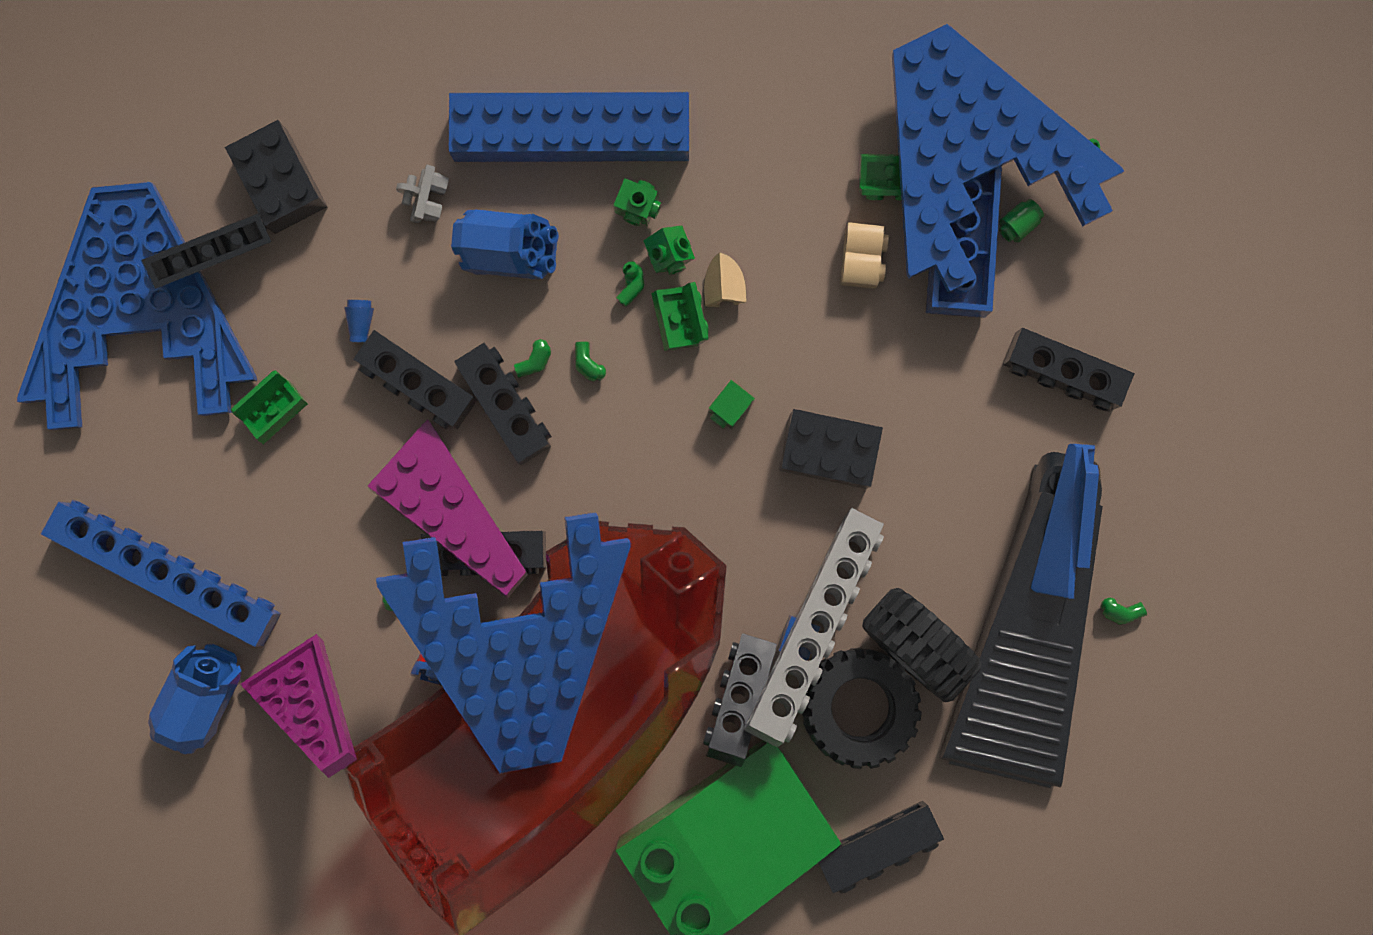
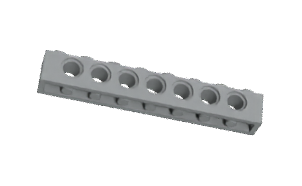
[744,508,884,747]

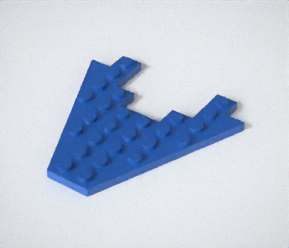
[892,24,1124,293]
[17,182,257,430]
[376,512,631,773]

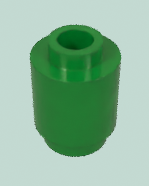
[999,199,1044,243]

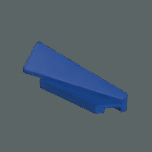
[1031,444,1099,599]

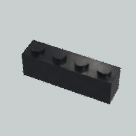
[818,800,944,894]

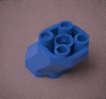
[451,209,559,279]
[148,644,241,754]

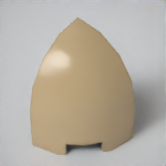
[704,252,746,307]

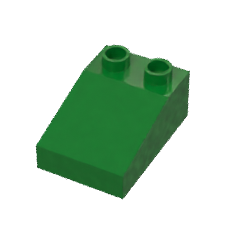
[616,740,841,935]

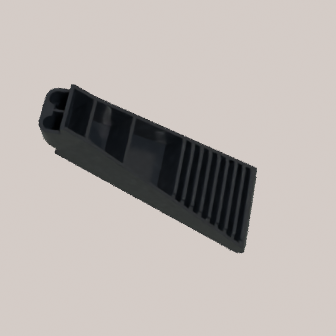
[940,452,1103,788]

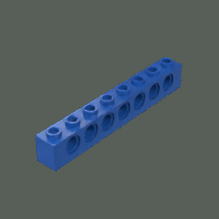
[41,500,281,647]

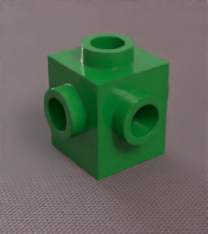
[613,178,662,226]
[643,225,695,275]

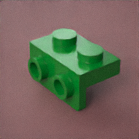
[858,154,901,200]
[651,282,709,351]
[231,370,308,445]

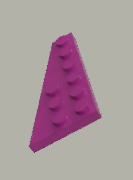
[367,419,528,598]
[240,634,357,778]

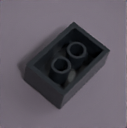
[224,120,328,234]
[779,409,883,489]

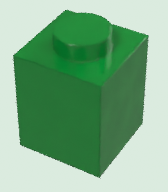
[708,380,755,430]

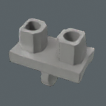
[396,164,449,223]

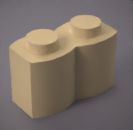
[840,222,889,289]

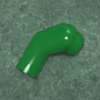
[616,261,645,308]
[1100,597,1147,625]

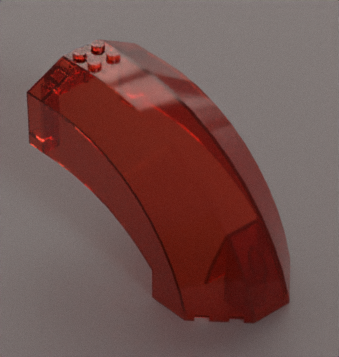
[344,521,727,935]

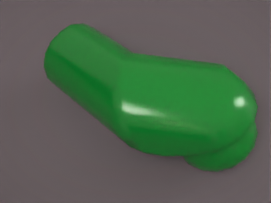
[514,339,551,378]
[575,342,606,382]

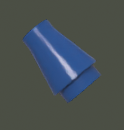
[344,300,374,342]

